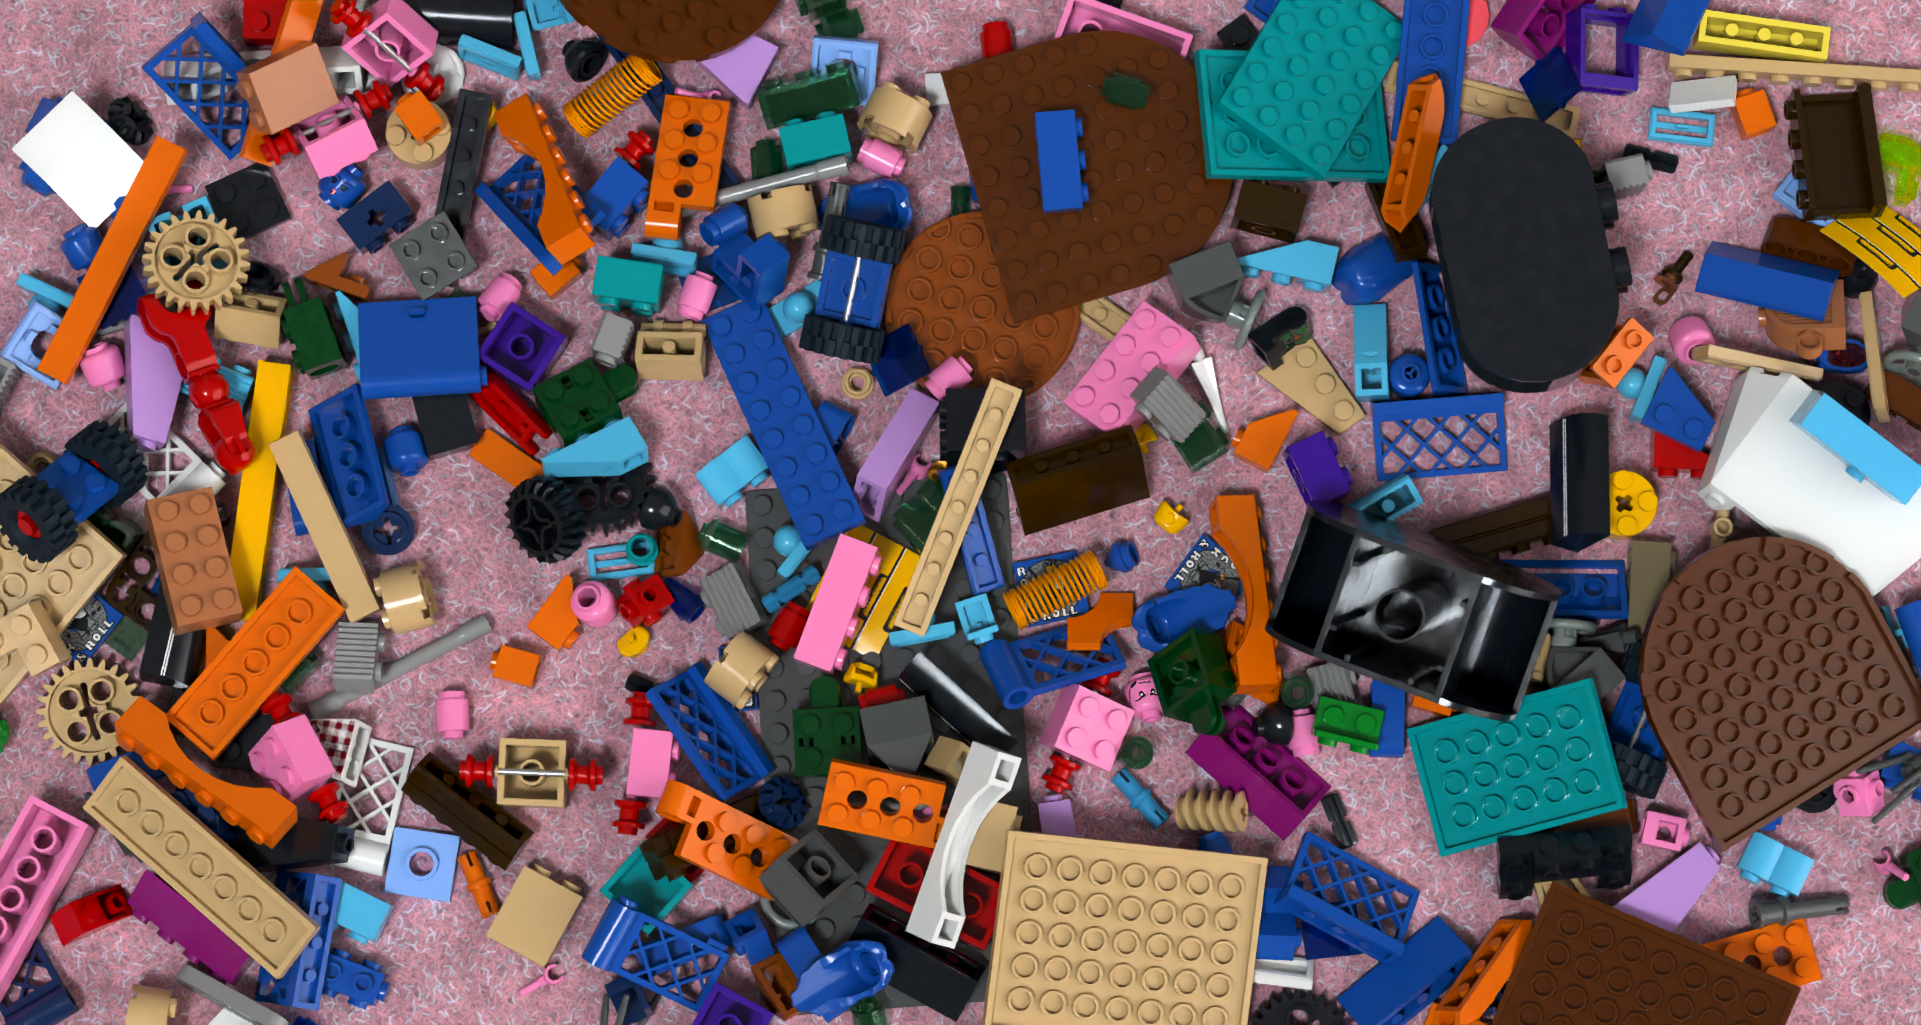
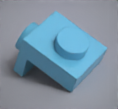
[523,0,574,31]
[954,593,999,645]

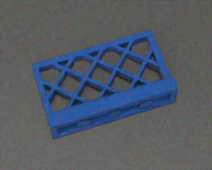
[142,11,250,160]
[474,155,606,276]
[1370,392,1508,481]
[645,661,776,802]
[1273,831,1420,965]
[254,870,342,1011]

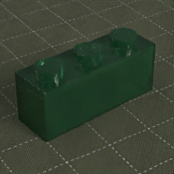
[756,59,864,130]

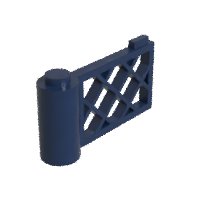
[0,937,79,1025]

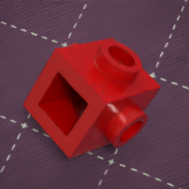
[617,573,675,629]

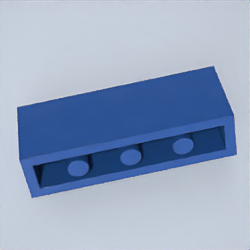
[1337,915,1473,1025]

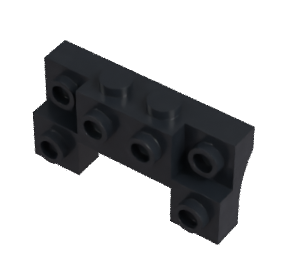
[1496,824,1633,900]

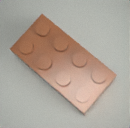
[143,487,243,636]

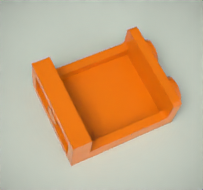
[1578,318,1654,388]

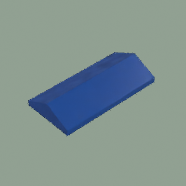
[1622,0,1711,56]
[1695,241,1840,322]
[1412,262,1469,397]
[308,384,390,529]
[1498,559,1629,619]

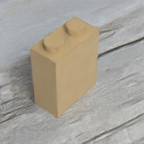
[486,864,585,968]

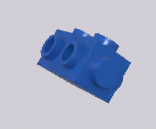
[322,947,391,1010]

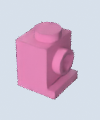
[1637,810,1690,853]

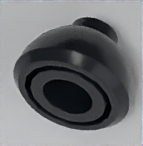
[562,40,606,83]
[1838,257,1879,299]
[639,485,683,530]
[1252,700,1293,746]

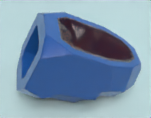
[1815,339,1868,375]

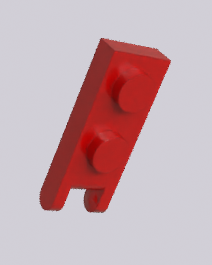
[470,371,553,456]

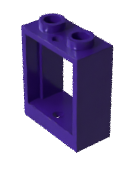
[1565,4,1639,96]

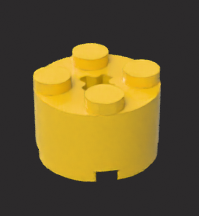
[1606,470,1658,540]

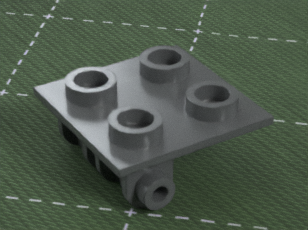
[389,211,478,301]

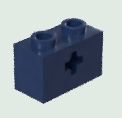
[336,180,415,255]

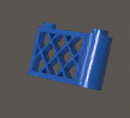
[979,626,1126,710]
[581,894,730,1012]

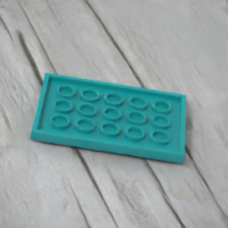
[1215,0,1402,181]
[1194,49,1390,183]
[1406,678,1628,857]

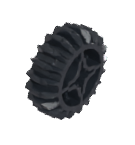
[504,475,588,564]

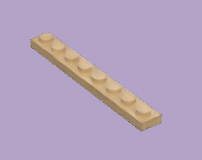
[1665,53,1921,94]
[893,377,1023,637]

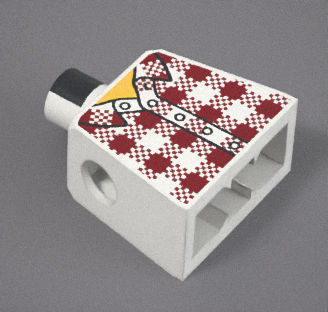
[309,719,372,788]

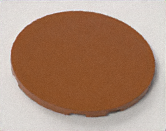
[884,211,1080,397]

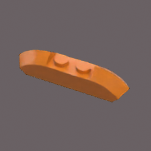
[1381,73,1444,233]
[1434,919,1532,1025]

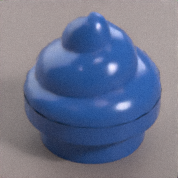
[1104,540,1140,573]

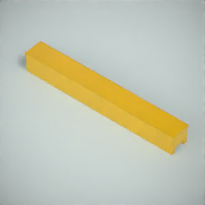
[230,359,295,623]

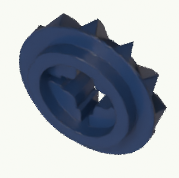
[362,504,414,555]
[758,776,809,829]

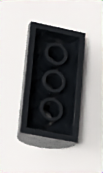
[403,0,517,50]

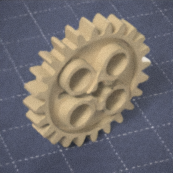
[142,210,250,316]
[36,658,144,765]

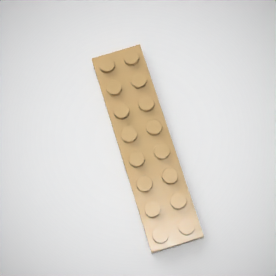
[82,756,321,979]

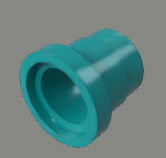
[626,533,659,567]

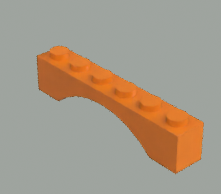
[493,93,595,265]
[1208,494,1281,695]
[114,695,298,849]

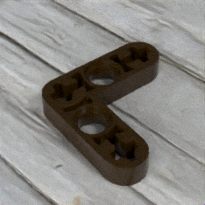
[106,530,158,631]

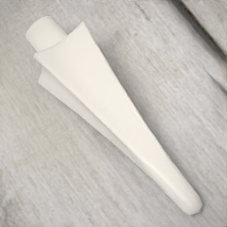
[1190,346,1229,433]

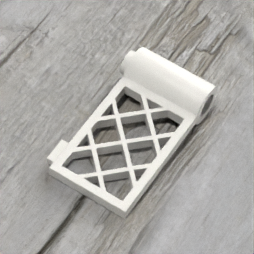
[107,403,226,500]
[327,738,415,877]

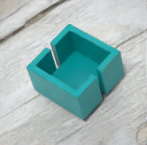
[779,111,852,171]
[592,255,666,318]
[599,841,694,937]

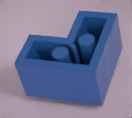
[711,232,790,311]

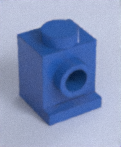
[723,908,775,966]

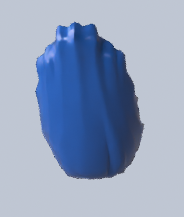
[817,178,914,230]
[1332,233,1428,305]
[1131,583,1237,653]
[790,939,895,1016]

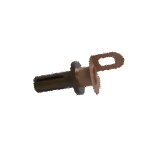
[1653,250,1693,305]

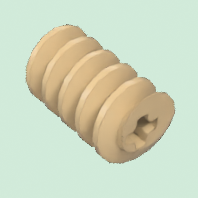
[1175,788,1249,833]

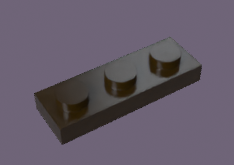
[1364,182,1428,263]

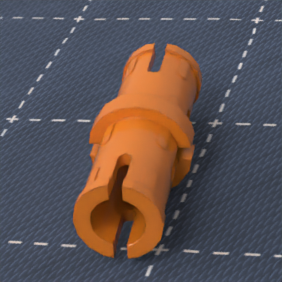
[456,850,501,919]

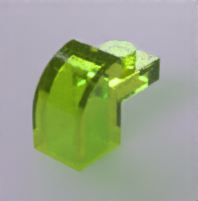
[1878,133,1921,208]

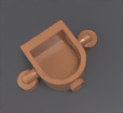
[1758,279,1846,359]

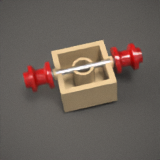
[459,738,604,809]

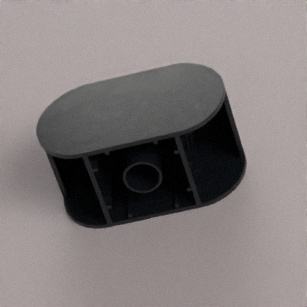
[1429,117,1632,394]
[1264,500,1562,721]

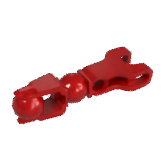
[136,280,255,475]

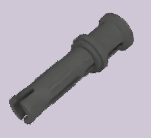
[807,181,851,280]
[1748,893,1850,929]

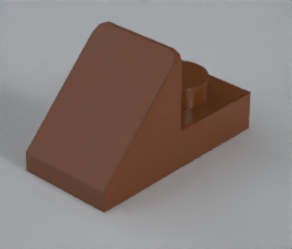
[304,252,373,303]

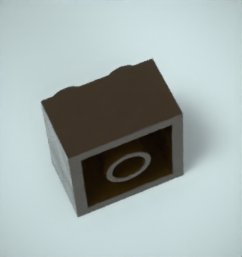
[1230,179,1307,244]

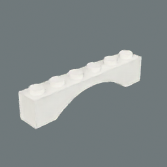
[164,46,365,105]
[905,741,1022,949]

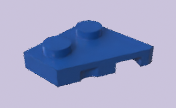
[1640,367,1715,453]

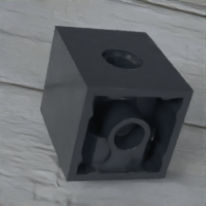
[939,387,1027,474]

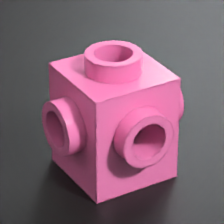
[1833,765,1885,817]

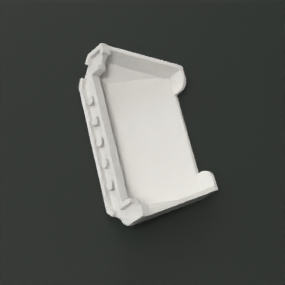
[1697,366,1921,597]

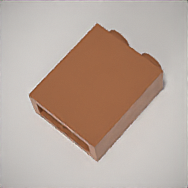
[236,41,339,134]

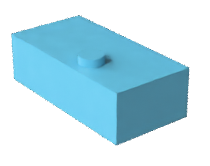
[1789,389,1921,505]

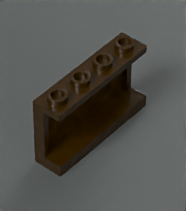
[1784,85,1887,221]
[1005,424,1150,536]

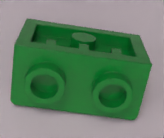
[1310,695,1385,755]

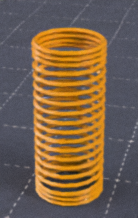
[562,54,662,138]
[1002,550,1108,630]

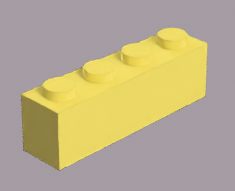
[1692,10,1831,63]

